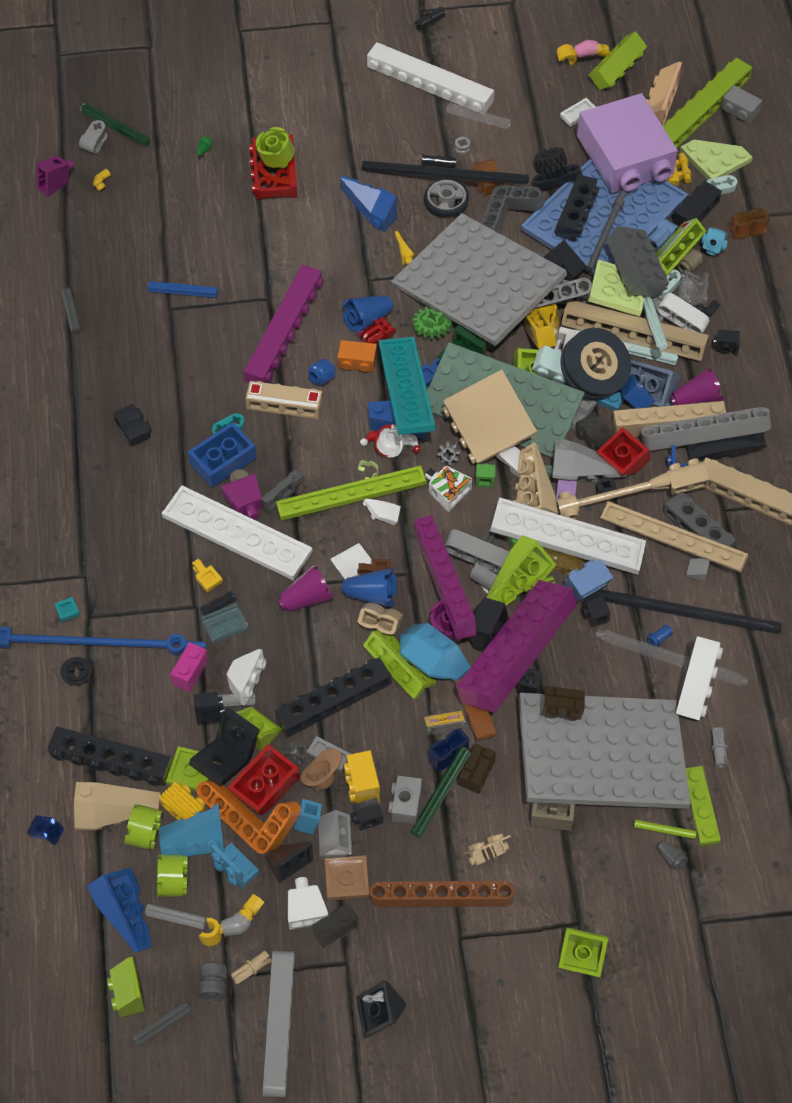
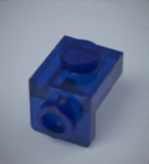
[27,815,64,845]

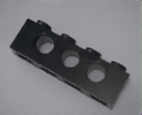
[556,174,600,242]

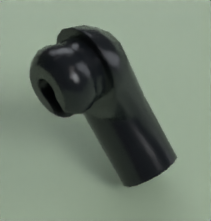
[695,300,720,317]

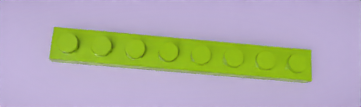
[276,466,426,521]

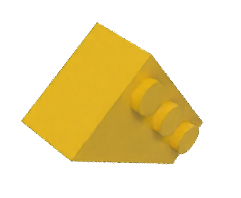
[523,303,560,349]

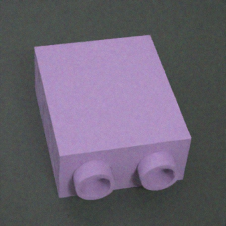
[577,93,678,194]

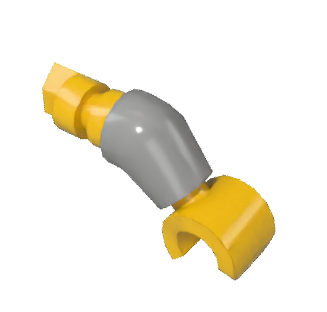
[199,894,264,946]

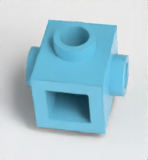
[701,227,728,255]

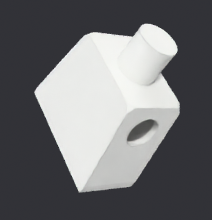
[288,877,329,930]

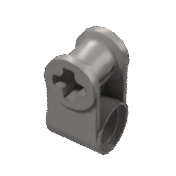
[79,120,108,154]

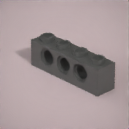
[663,491,736,548]

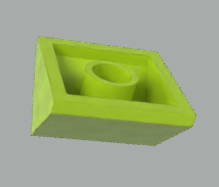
[236,707,282,751]
[558,928,609,977]

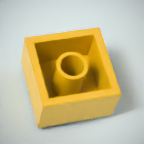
[344,750,380,804]

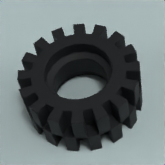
[534,147,568,174]

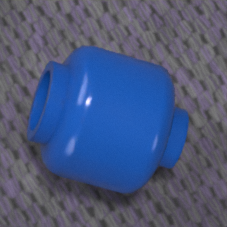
[308,359,335,386]

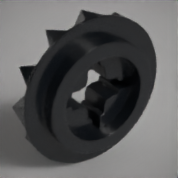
[60,657,92,686]

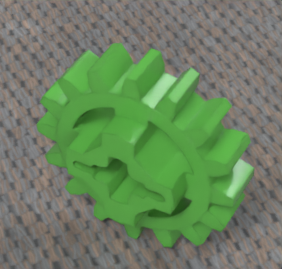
[413,307,452,339]

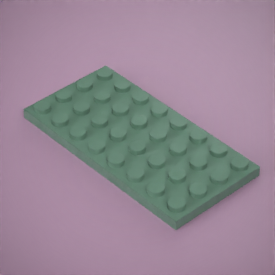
[427,343,585,459]

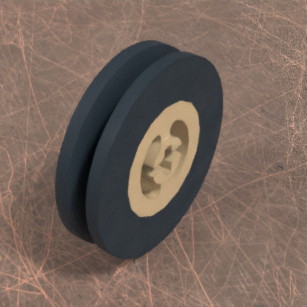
[560,328,631,399]

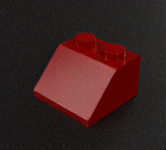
[596,427,651,476]

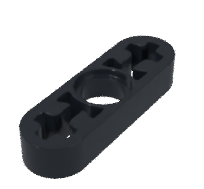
[532,164,582,190]

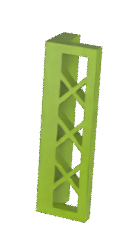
[363,630,437,699]

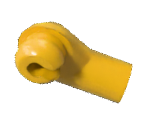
[93,169,111,191]

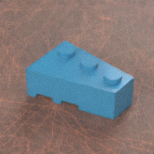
[159,803,224,856]

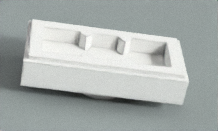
[560,98,596,127]

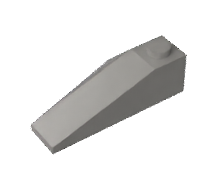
[552,439,627,480]

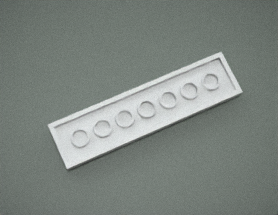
[162,486,313,580]
[490,497,646,575]

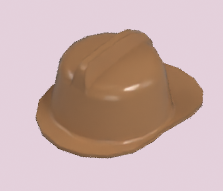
[301,748,342,792]

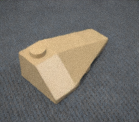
[514,443,558,514]
[74,782,161,830]

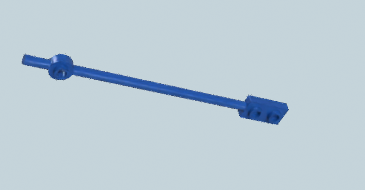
[0,627,206,655]

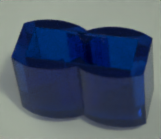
[428,728,470,771]

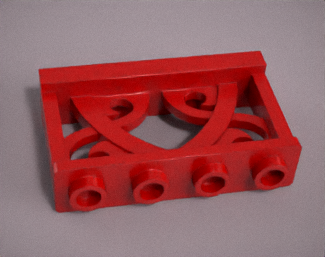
[249,134,298,200]

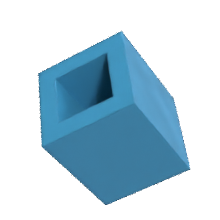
[293,799,322,835]

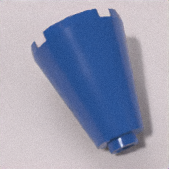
[342,295,393,334]
[342,568,397,607]

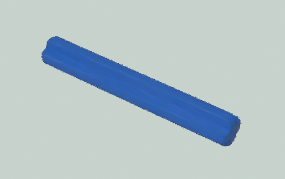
[148,281,218,298]

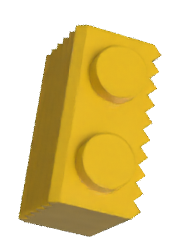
[159,781,206,820]

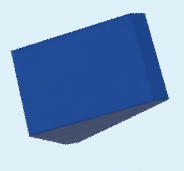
[620,374,656,409]

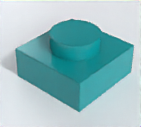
[54,597,80,623]

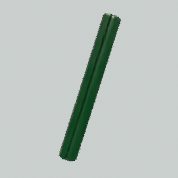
[80,103,150,147]
[411,747,471,838]

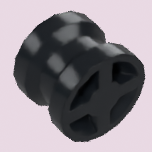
[596,477,616,501]

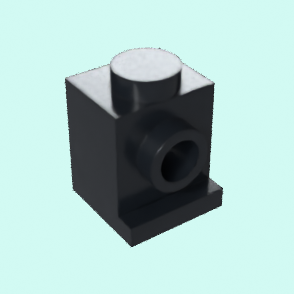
[712,329,740,356]

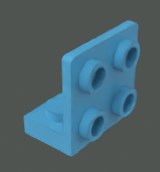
[210,843,260,889]

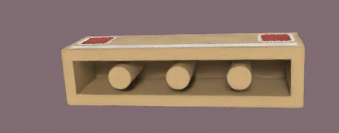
[246,381,323,419]

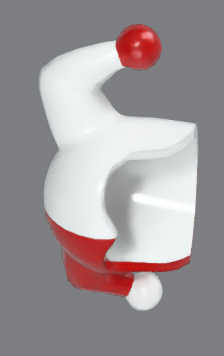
[360,424,421,457]

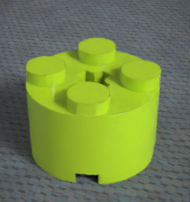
[256,127,295,168]
[125,804,162,850]
[157,854,188,897]

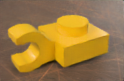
[192,559,223,592]

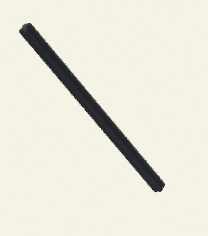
[361,161,529,185]
[589,589,782,634]

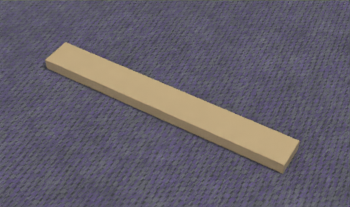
[600,501,749,573]

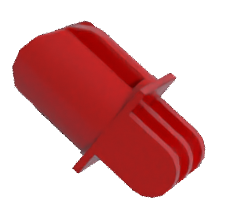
[358,317,396,344]

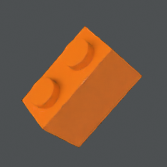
[337,340,377,372]

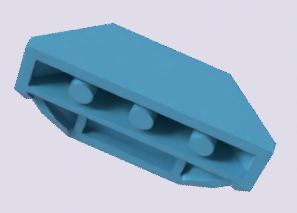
[400,623,471,681]

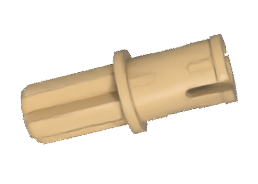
[231,951,272,984]

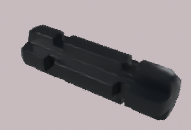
[200,590,237,617]

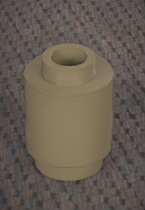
[677,249,703,275]

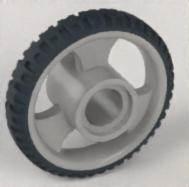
[424,179,469,217]

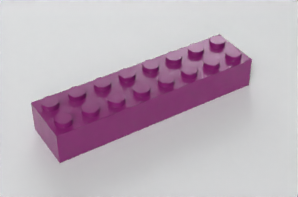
[456,580,577,713]

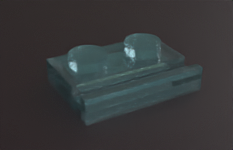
[201,603,248,643]

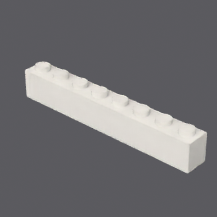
[367,42,494,115]

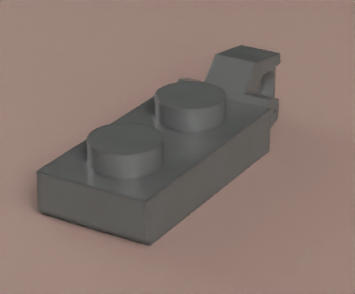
[262,469,305,513]

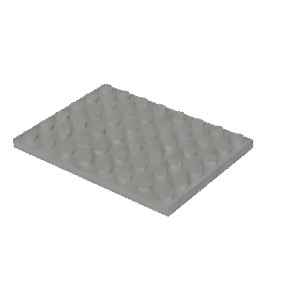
[391,213,567,346]
[518,693,691,809]

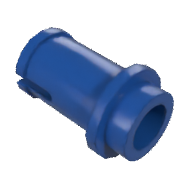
[647,624,673,647]

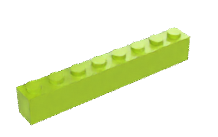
[663,57,753,149]

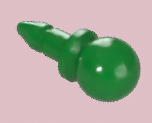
[197,136,213,156]

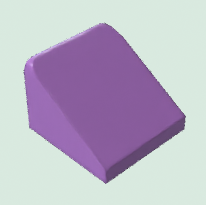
[556,479,577,502]

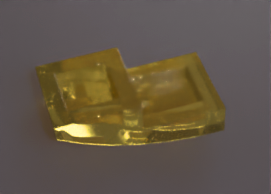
[544,548,583,575]

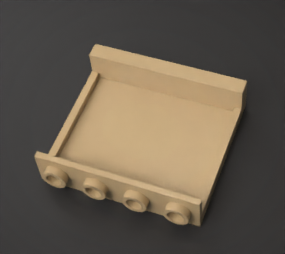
[442,370,538,464]

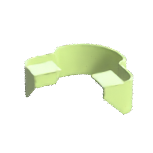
[358,460,378,479]

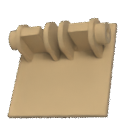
[464,833,511,866]

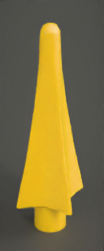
[395,231,414,265]

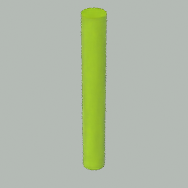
[634,819,696,839]

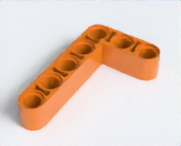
[196,780,301,854]

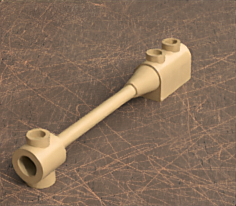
[556,459,710,519]

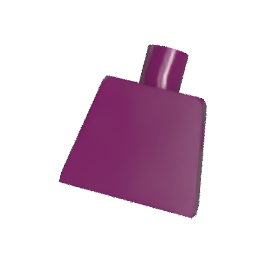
[36,155,74,197]
[221,474,263,520]

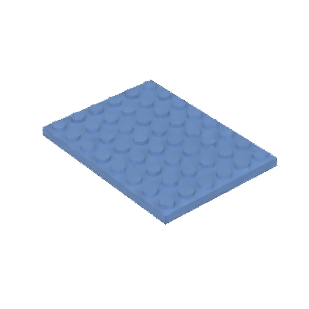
[521,158,688,276]

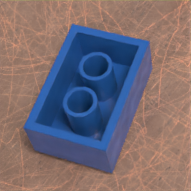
[188,422,257,488]

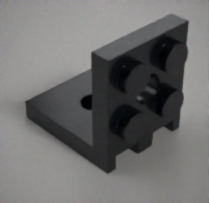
[189,707,260,787]

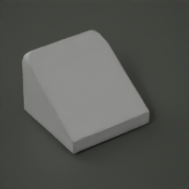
[686,558,710,581]

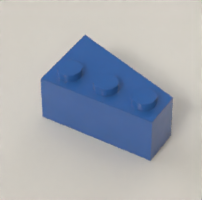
[368,401,427,441]

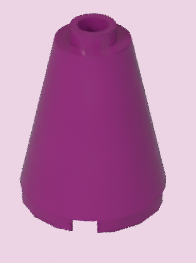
[670,367,724,405]
[278,565,334,612]

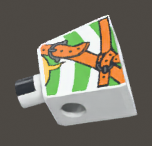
[425,466,472,512]

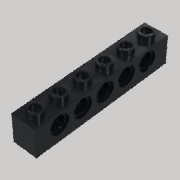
[275,657,392,738]
[48,726,172,786]

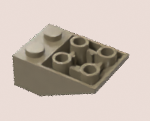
[530,802,575,831]

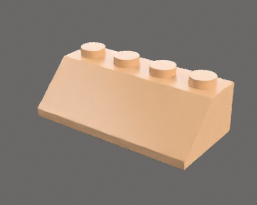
[646,62,682,126]

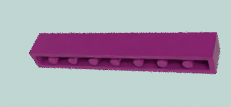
[243,264,324,383]
[414,515,476,640]

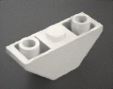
[227,649,266,706]

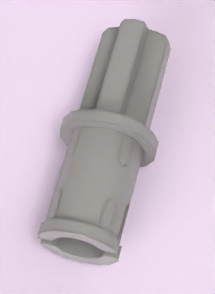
[712,727,728,768]

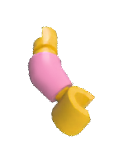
[557,40,611,66]

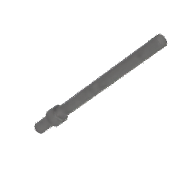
[586,189,627,271]

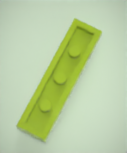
[686,766,721,846]

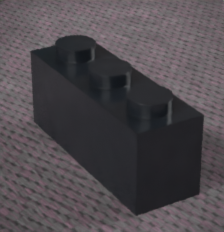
[673,181,722,227]

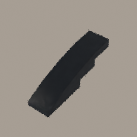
[687,432,767,461]

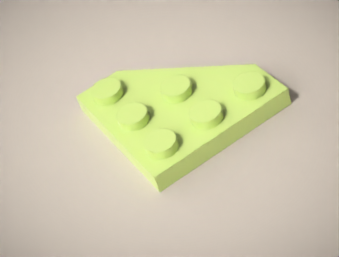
[680,140,752,180]
[588,260,644,316]

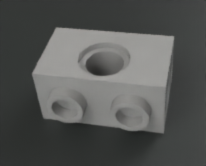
[388,776,422,824]

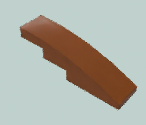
[453,675,496,741]

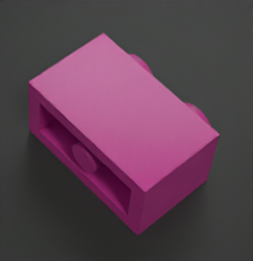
[171,642,208,692]

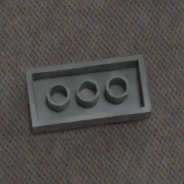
[606,226,669,298]

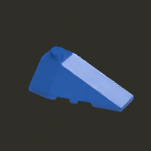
[340,175,397,232]
[87,867,152,953]

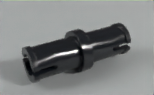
[414,7,446,31]
[421,154,456,168]

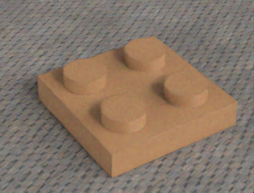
[325,855,369,901]

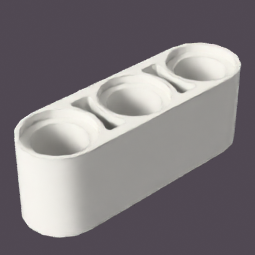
[657,293,710,333]

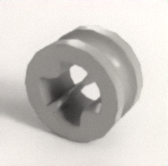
[455,137,470,154]

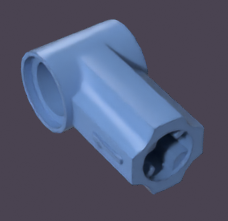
[649,218,679,251]

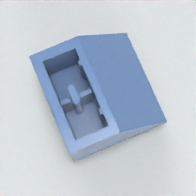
[563,558,613,602]

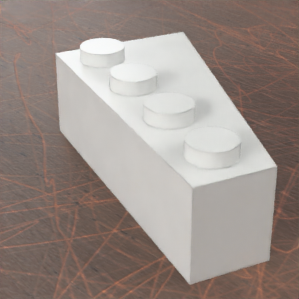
[676,636,723,721]

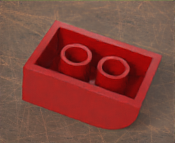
[227,744,300,815]

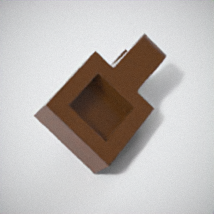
[357,559,391,575]

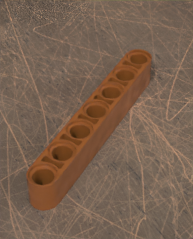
[369,881,515,907]

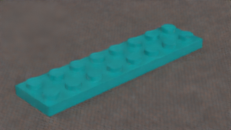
[378,337,435,435]

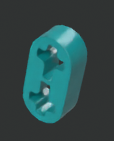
[212,413,245,434]

